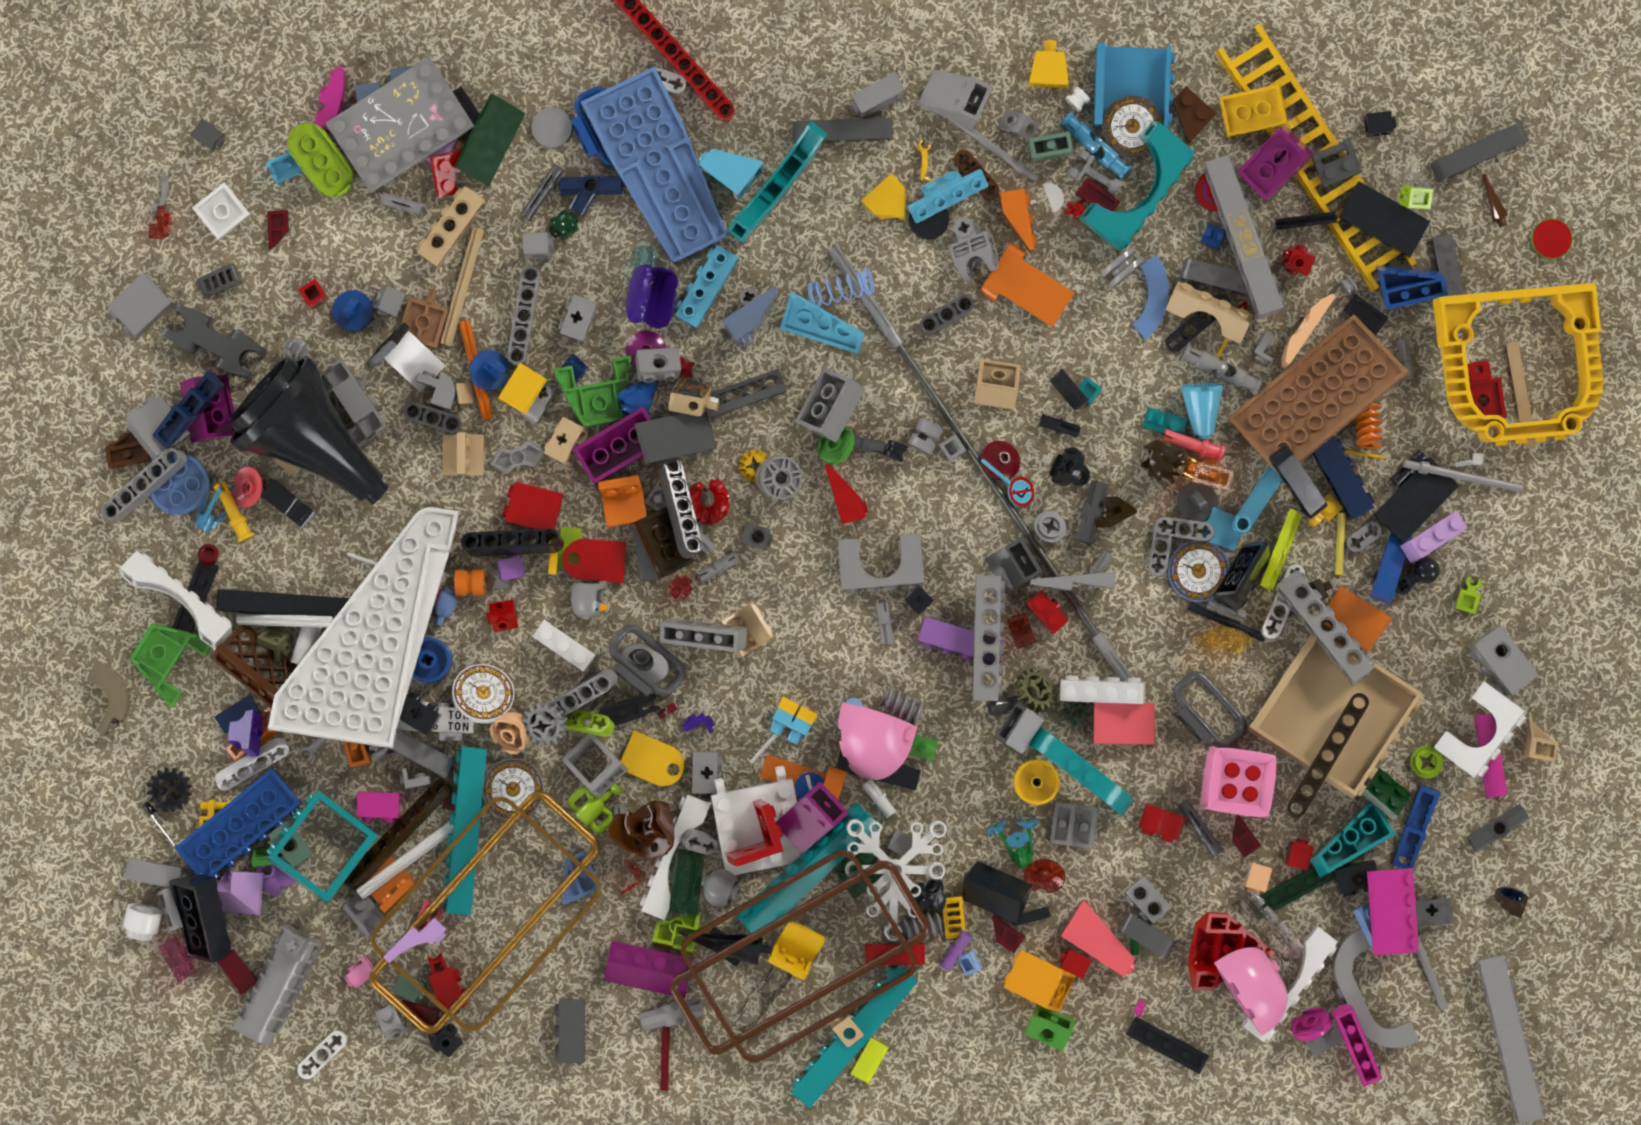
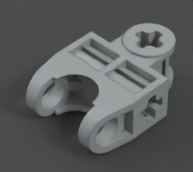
[949,217,999,282]

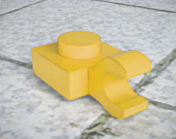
[1308,493,1343,527]

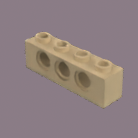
[417,186,486,269]

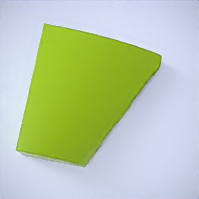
[652,912,702,954]

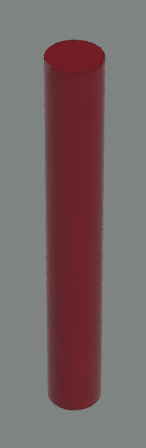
[660,1027,670,1091]

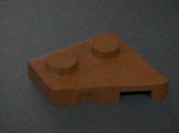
[1173,86,1217,143]
[105,431,150,469]

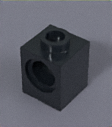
[1364,111,1396,137]
[904,586,934,615]

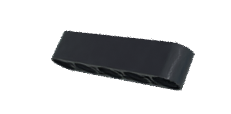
[461,528,564,557]

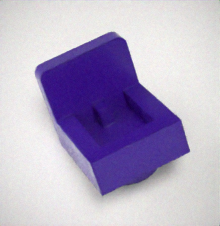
[682,713,715,733]

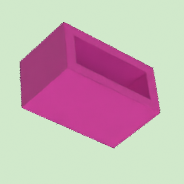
[356,792,401,822]

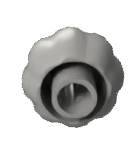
[701,869,741,907]

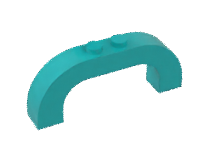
[1029,727,1135,817]

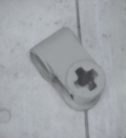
[519,384,553,424]

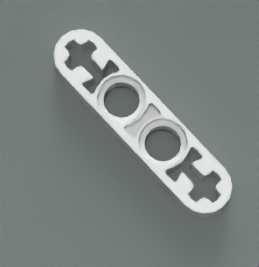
[1261,564,1305,640]
[215,738,289,791]

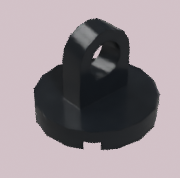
[1050,447,1090,487]

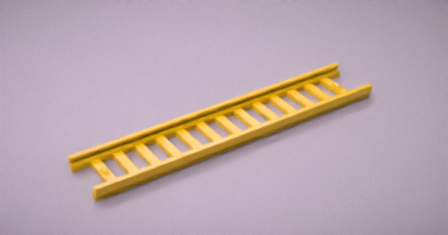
[1215,24,1417,292]

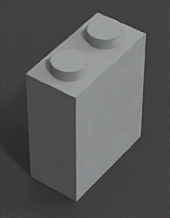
[107,272,175,338]
[125,395,190,460]

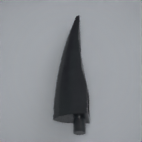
[679,930,772,965]

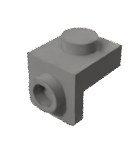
[375,1004,407,1040]

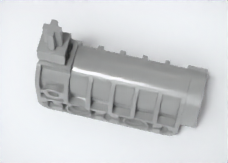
[233,924,325,1045]

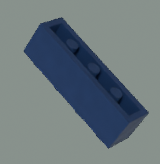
[1312,436,1375,521]

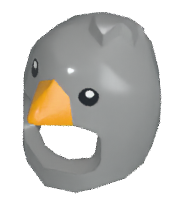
[571,581,609,620]

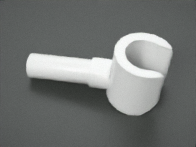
[1455,453,1484,468]

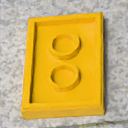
[1219,84,1288,137]

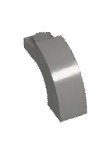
[124,858,196,887]

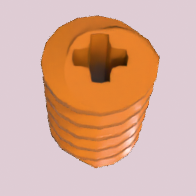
[1355,403,1383,449]

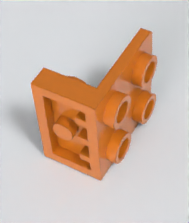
[598,475,647,527]
[366,856,416,913]

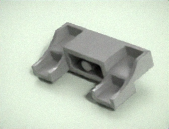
[320,358,388,448]

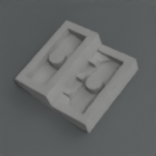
[1050,802,1099,849]

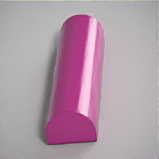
[1474,713,1507,798]
[1332,1004,1383,1087]

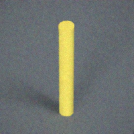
[1335,513,1346,575]

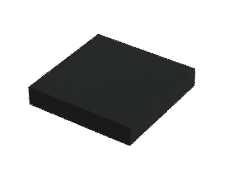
[367,323,410,369]

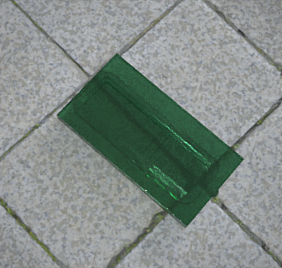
[669,849,705,916]

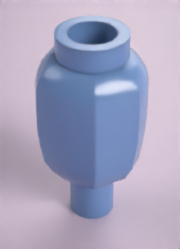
[434,587,457,625]

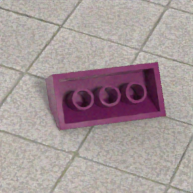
[573,406,651,486]
[604,940,694,998]

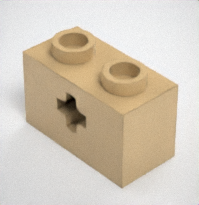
[544,417,590,468]

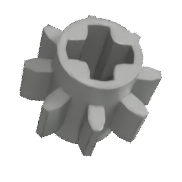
[283,336,309,361]

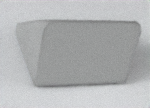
[938,433,967,462]

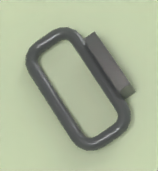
[609,624,686,696]
[1173,671,1247,748]

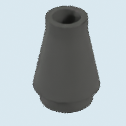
[987,696,1019,717]

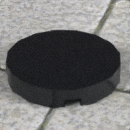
[908,209,949,240]

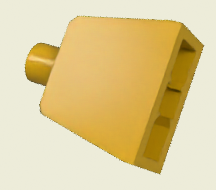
[1028,40,1068,88]

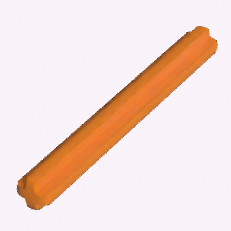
[459,320,493,420]

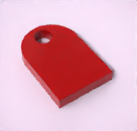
[562,539,626,583]

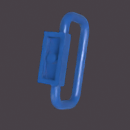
[571,86,614,168]

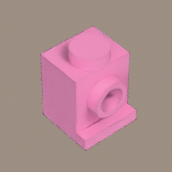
[344,956,374,988]

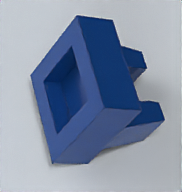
[1200,223,1226,250]

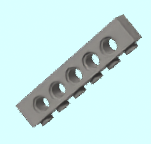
[1275,570,1374,687]
[972,575,1005,701]

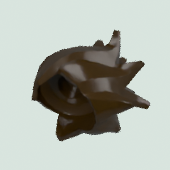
[1141,440,1186,484]

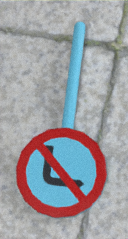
[981,459,1034,507]

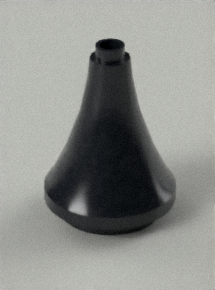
[228,355,389,505]

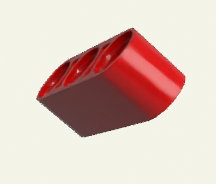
[865,943,925,965]

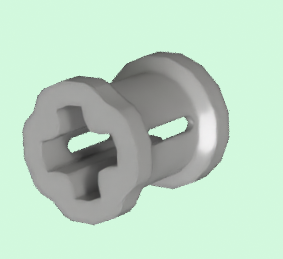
[740,288,758,306]

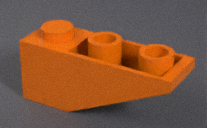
[999,189,1037,252]

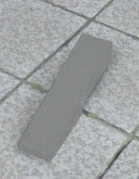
[1029,572,1116,591]

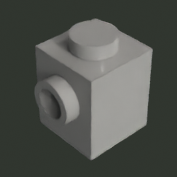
[372,285,406,318]

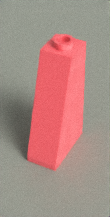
[1060,901,1136,977]

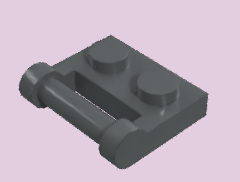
[1312,138,1363,188]

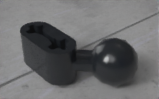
[1371,557,1440,594]

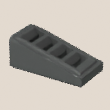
[197,263,243,298]

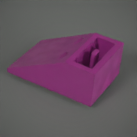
[775,781,849,854]

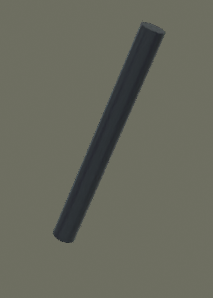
[1187,602,1265,642]

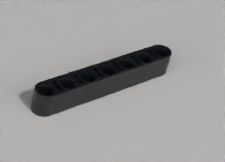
[216,589,350,619]

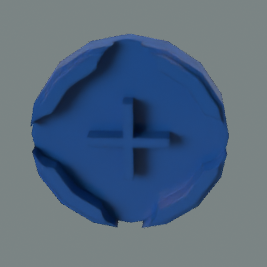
[332,290,374,331]
[469,349,510,391]

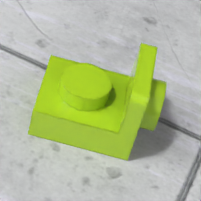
[1399,184,1434,209]

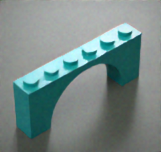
[1079,121,1195,250]

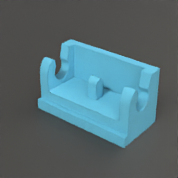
[265,152,303,184]

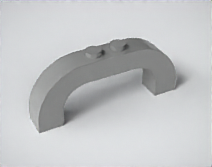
[1332,927,1419,1048]

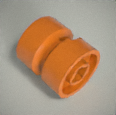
[454,570,486,596]

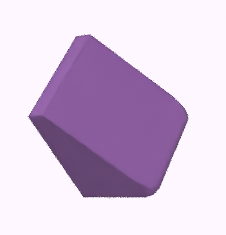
[496,556,525,581]

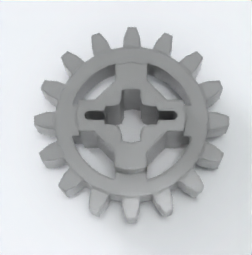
[522,701,568,746]

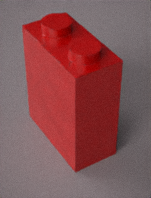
[502,481,564,529]

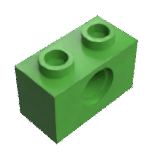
[1025,1004,1075,1051]

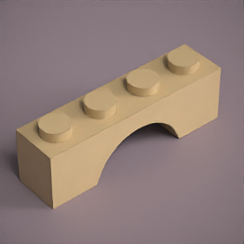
[1165,281,1254,344]

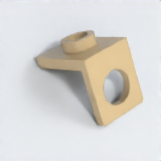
[832,1012,864,1047]

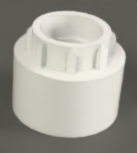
[123,903,163,941]

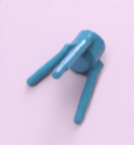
[195,484,227,532]

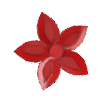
[1064,201,1086,219]
[677,356,695,381]

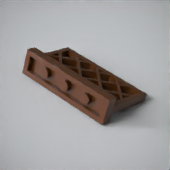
[211,625,297,708]

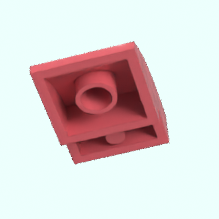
[1093,702,1155,744]

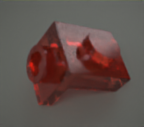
[148,205,172,239]
[1007,613,1036,649]

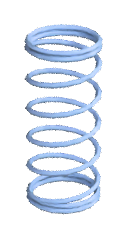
[808,269,874,307]

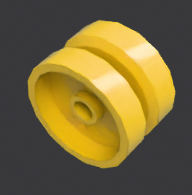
[1013,759,1060,805]

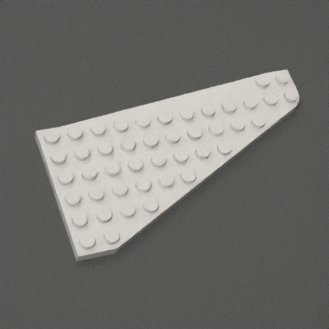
[268,507,459,749]

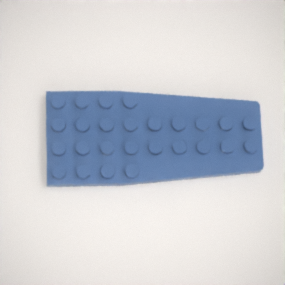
[581,66,727,263]

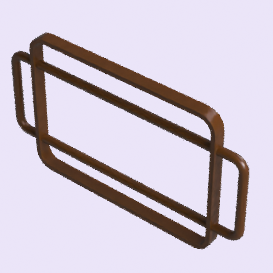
[670,850,930,1062]

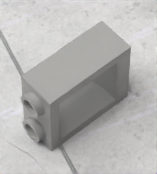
[850,72,905,119]
[562,734,629,798]

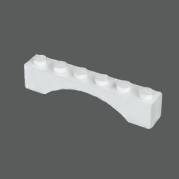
[120,551,232,650]
[640,795,711,920]
[1241,926,1338,1042]

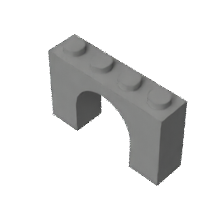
[838,534,924,594]

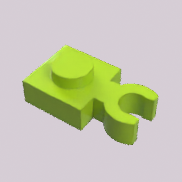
[1454,576,1482,615]

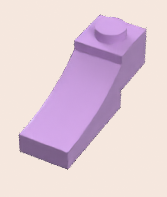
[383,916,446,963]

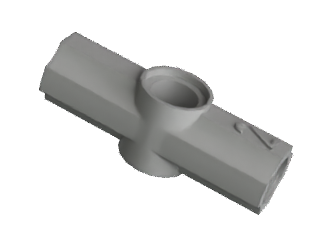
[639,997,704,1031]

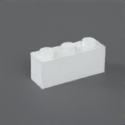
[532,620,597,672]

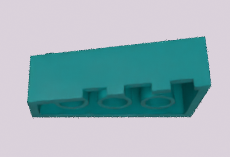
[1310,801,1396,878]

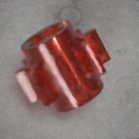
[668,575,694,600]

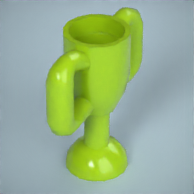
[567,783,623,833]

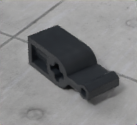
[260,479,316,529]

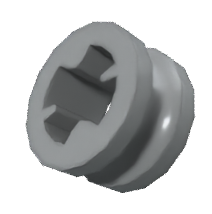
[1339,275,1358,296]

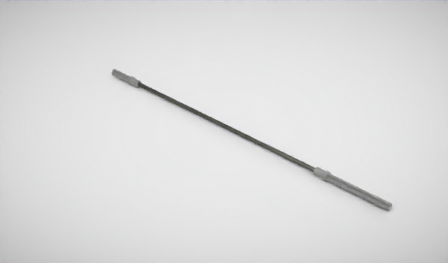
[829,246,1133,681]

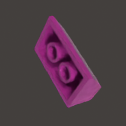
[180,375,236,443]

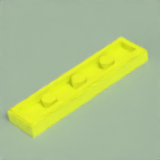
[1260,508,1302,591]

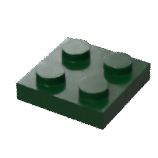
[1362,768,1411,821]

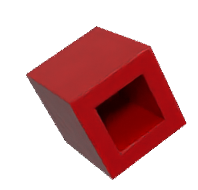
[298,279,329,310]
[1285,838,1314,870]
[1058,948,1092,979]

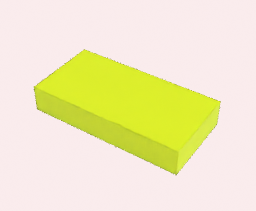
[850,1037,889,1084]

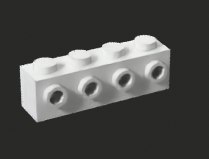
[1060,675,1146,704]

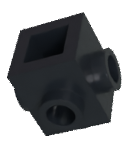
[428,1023,463,1058]

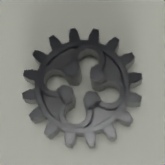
[147,767,193,812]

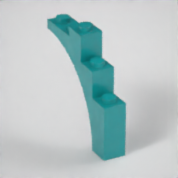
[727,121,828,243]

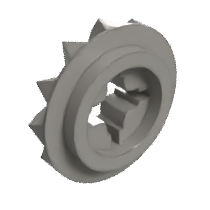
[1033,511,1066,544]

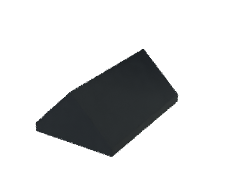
[962,861,1034,923]

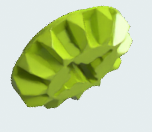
[1410,745,1443,778]

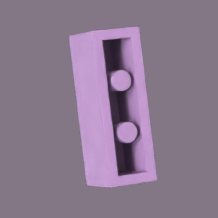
[1400,511,1468,563]

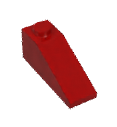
[825,464,869,525]

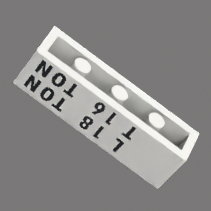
[397,702,475,733]

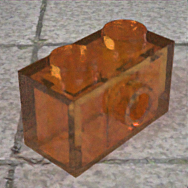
[1182,457,1234,490]

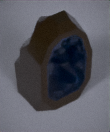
[1494,887,1529,918]

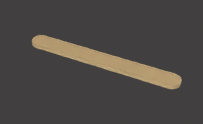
[1506,341,1536,449]

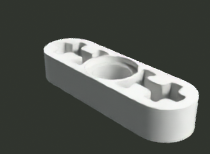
[297,1030,347,1079]

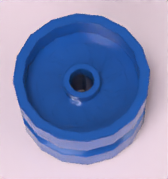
[412,637,453,683]

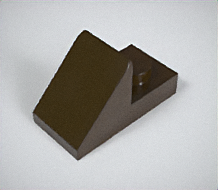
[1094,496,1138,527]

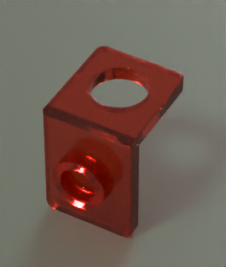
[620,858,642,895]

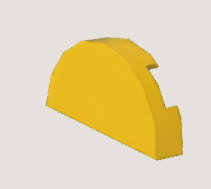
[548,538,559,575]

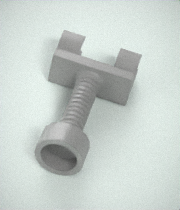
[1066,149,1123,196]

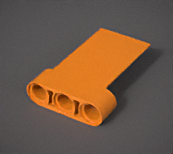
[979,243,1075,327]
[760,754,847,800]

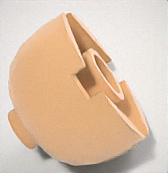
[490,712,532,754]

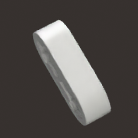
[656,68,686,94]

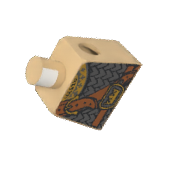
[668,376,720,416]

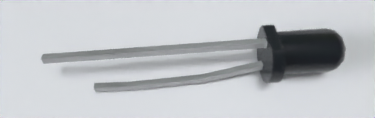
[143,802,175,846]

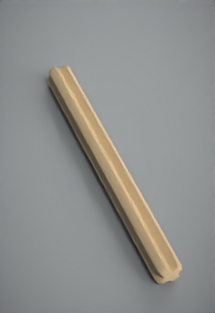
[440,227,484,346]

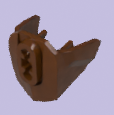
[607,801,675,860]

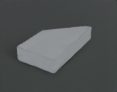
[439,732,464,741]

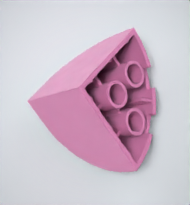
[838,702,917,780]
[1214,947,1288,1036]

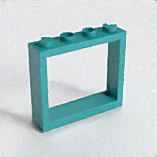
[266,791,379,904]

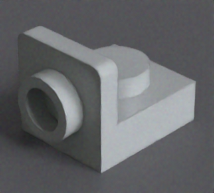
[1252,331,1274,365]
[399,768,432,789]

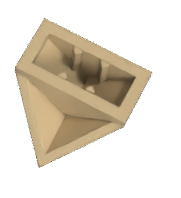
[1523,718,1558,762]

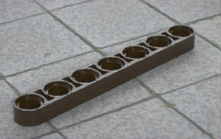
[1287,693,1369,819]
[344,779,451,890]

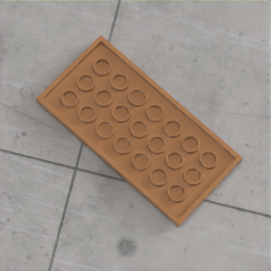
[1228,315,1409,479]

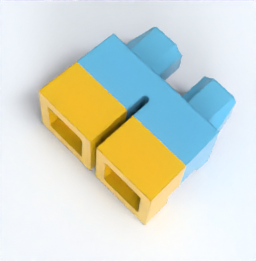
[770,696,818,745]

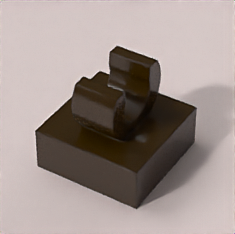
[1309,578,1333,601]

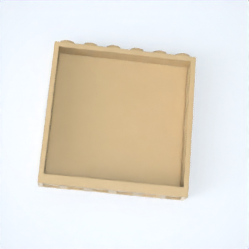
[1248,629,1423,799]

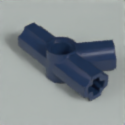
[560,176,623,217]

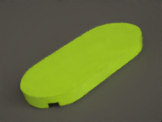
[287,123,353,197]

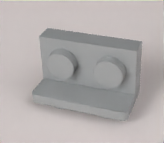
[342,894,389,938]
[1305,1013,1344,1057]

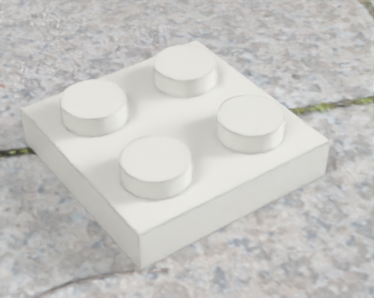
[192,182,251,240]

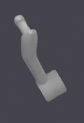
[151,171,169,217]

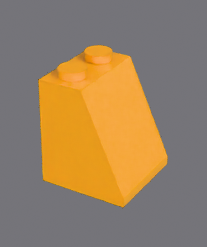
[1003,950,1076,1013]

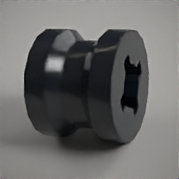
[883,439,908,462]

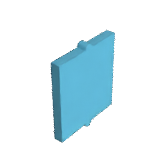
[1202,507,1245,551]

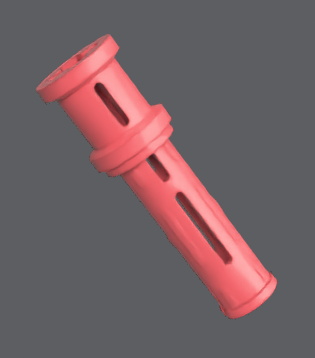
[1162,429,1225,463]

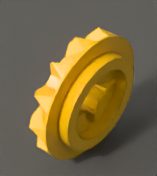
[739,450,769,483]

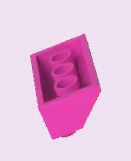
[1367,868,1419,955]

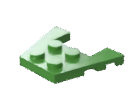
[553,355,631,427]
[130,623,211,708]

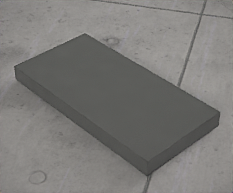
[634,409,716,464]

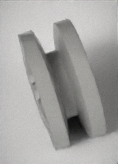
[1100,246,1145,288]
[756,455,803,500]

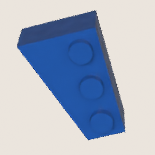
[1376,266,1448,310]

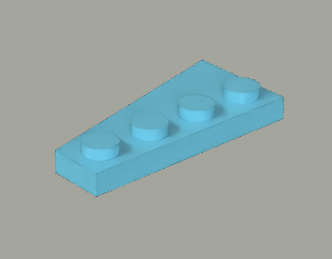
[780,291,865,354]

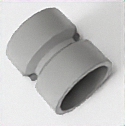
[907,418,944,456]

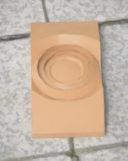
[1280,294,1336,369]

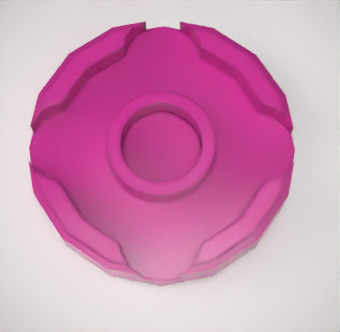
[1291,1007,1332,1041]

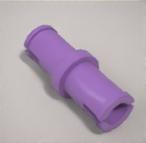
[939,930,973,972]

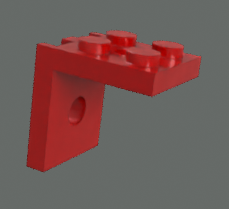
[725,799,783,867]

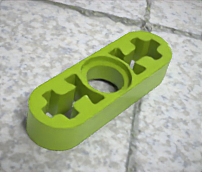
[564,710,615,737]

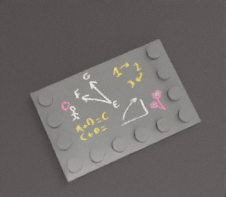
[325,56,474,193]

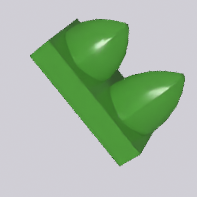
[908,735,938,761]

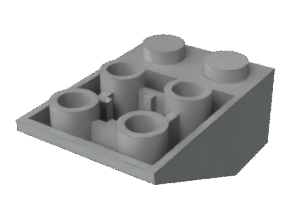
[917,69,993,130]

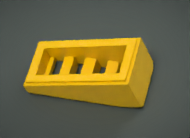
[943,896,966,939]

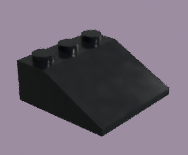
[1212,541,1270,609]

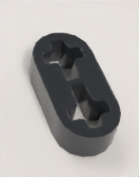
[1012,906,1051,926]

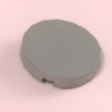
[531,107,573,148]

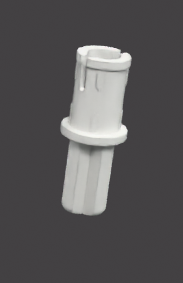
[863,780,897,819]

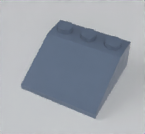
[723,286,778,348]

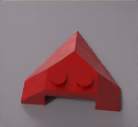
[1188,912,1276,991]

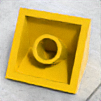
[498,363,547,415]

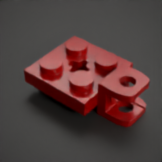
[1467,360,1507,418]

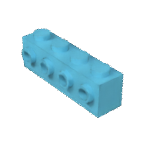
[674,245,739,330]

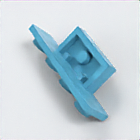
[908,169,988,223]

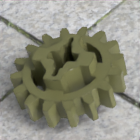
[1014,668,1057,713]

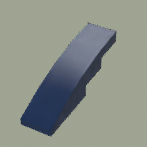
[153,371,224,449]

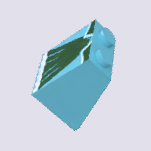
[698,149,764,201]

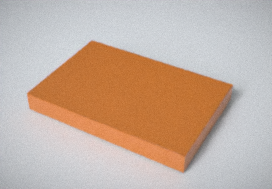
[1322,586,1392,653]

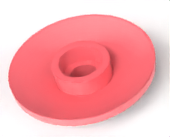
[231,467,263,508]

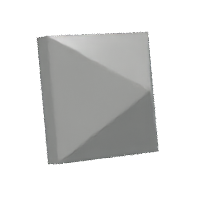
[486,569,511,592]

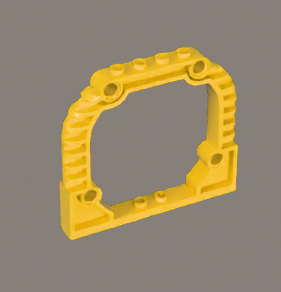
[1433,283,1604,446]

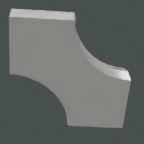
[490,440,545,475]

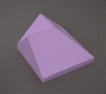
[217,870,263,915]

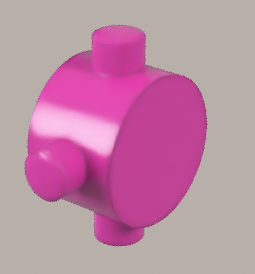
[1134,999,1145,1017]

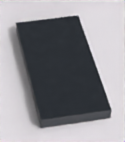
[1338,181,1431,258]
[1373,457,1459,544]

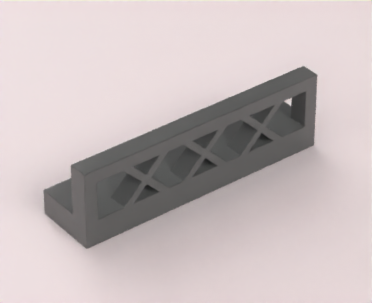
[706,369,787,419]

